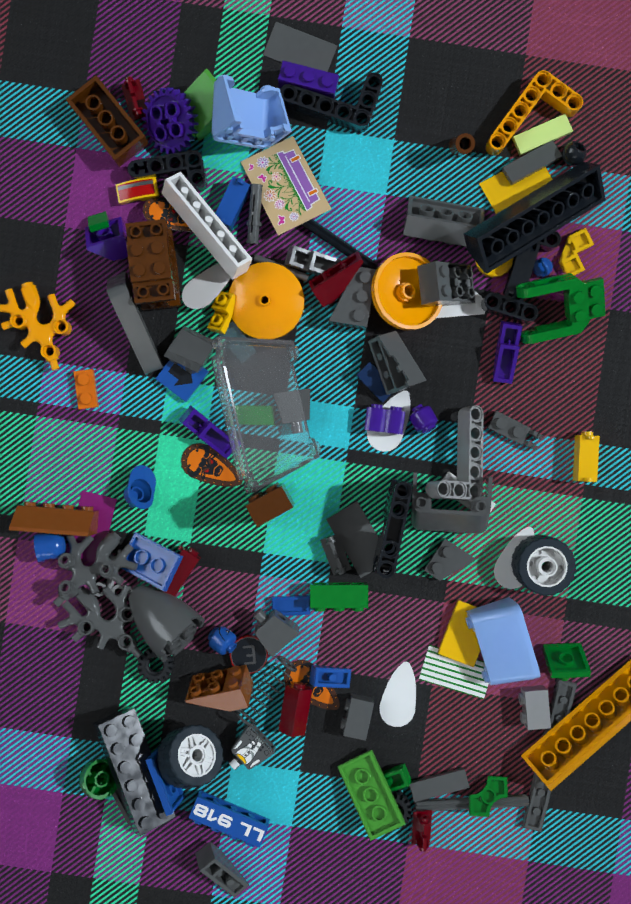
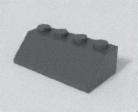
[403,195,484,248]

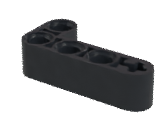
[128,150,207,192]

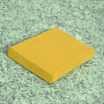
[437,600,480,667]

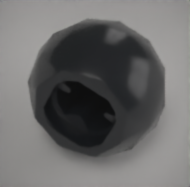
[562,141,587,166]

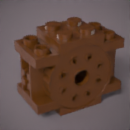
[125,219,181,311]

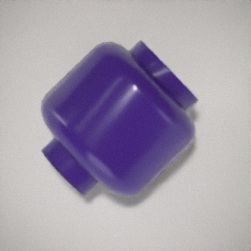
[409,404,438,434]

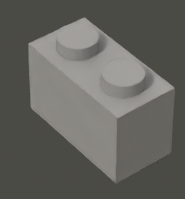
[518,685,551,730]

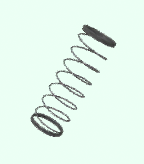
[235,655,297,727]

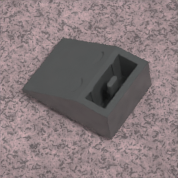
[417,261,475,306]

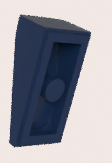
[356,362,391,403]

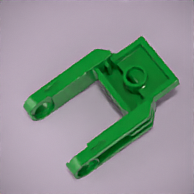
[516,273,606,344]

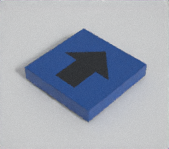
[155,360,209,402]

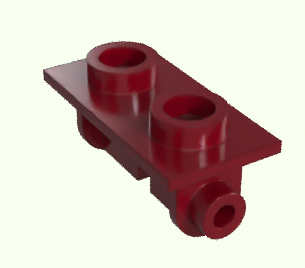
[121,76,147,121]
[411,810,432,852]

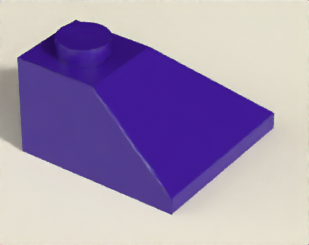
[85,217,128,261]

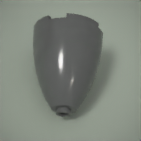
[128,585,205,662]

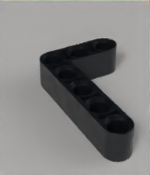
[280,72,383,133]

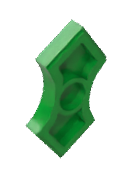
[468,776,508,817]

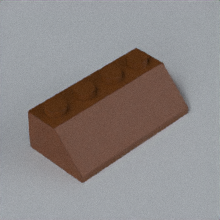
[9,501,99,537]

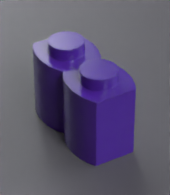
[364,404,405,435]

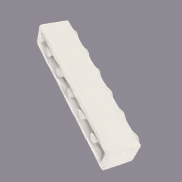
[162,172,252,280]

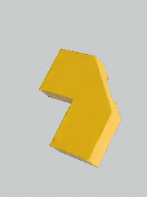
[558,228,594,276]

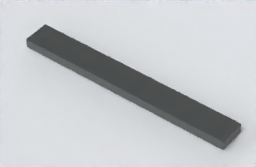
[522,678,577,832]

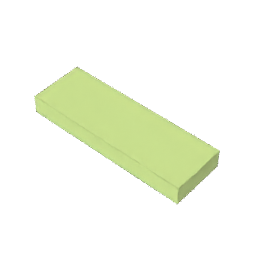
[512,114,573,156]

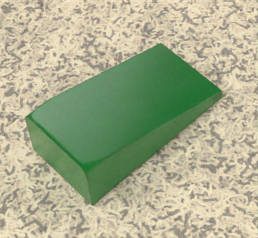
[383,763,412,792]

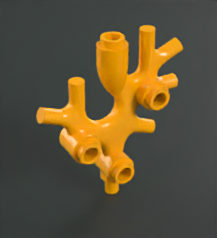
[0,282,76,371]

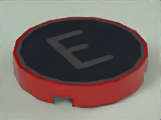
[230,635,268,674]

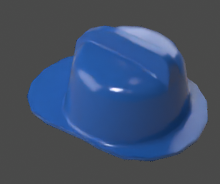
[124,465,156,509]

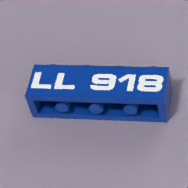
[189,790,270,848]

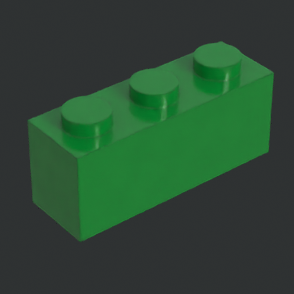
[310,582,368,612]

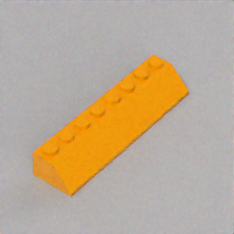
[521,660,631,791]

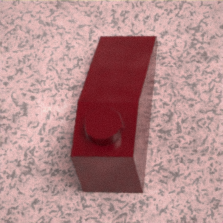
[309,251,363,307]

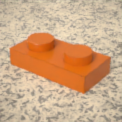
[73,369,99,410]

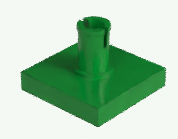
[542,643,591,681]

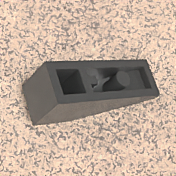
[195,842,249,898]

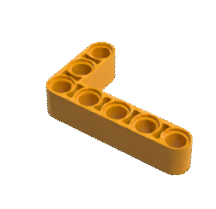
[486,70,583,156]

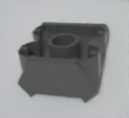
[164,326,218,374]

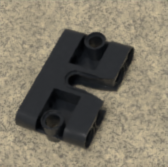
[372,479,412,578]

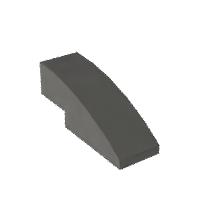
[284,245,342,276]

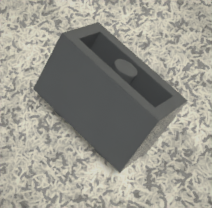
[340,693,374,741]

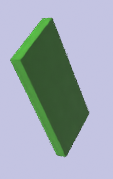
[337,750,406,841]

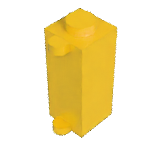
[573,431,600,482]

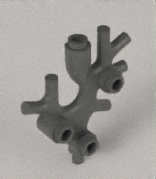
[53,531,138,607]
[58,584,143,658]

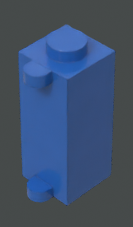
[215,177,251,231]

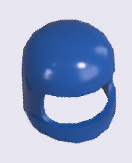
[34,533,66,563]

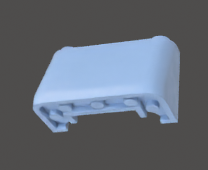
[211,75,292,149]
[465,597,541,685]

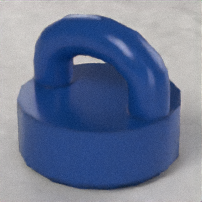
[533,257,553,278]

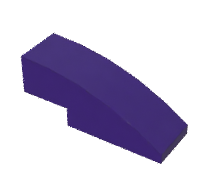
[493,321,523,384]
[179,405,239,459]

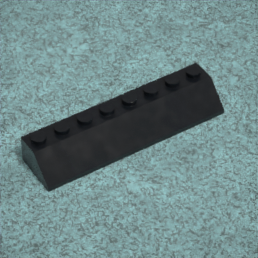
[463,162,606,274]

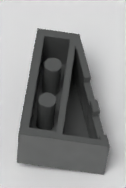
[328,267,376,330]
[368,331,427,395]

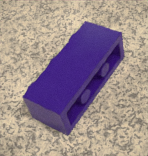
[278,60,339,99]

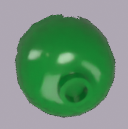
[79,759,117,800]

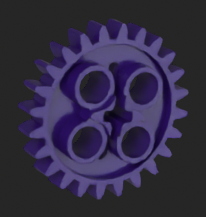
[142,88,199,154]

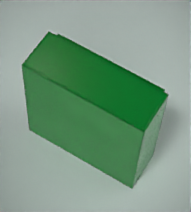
[88,211,109,232]

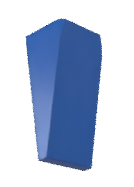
[309,665,351,688]

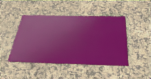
[67,491,117,562]

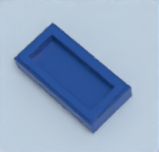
[271,595,310,616]

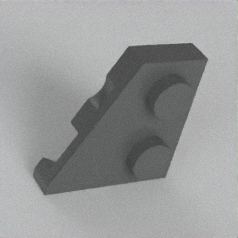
[423,538,475,581]

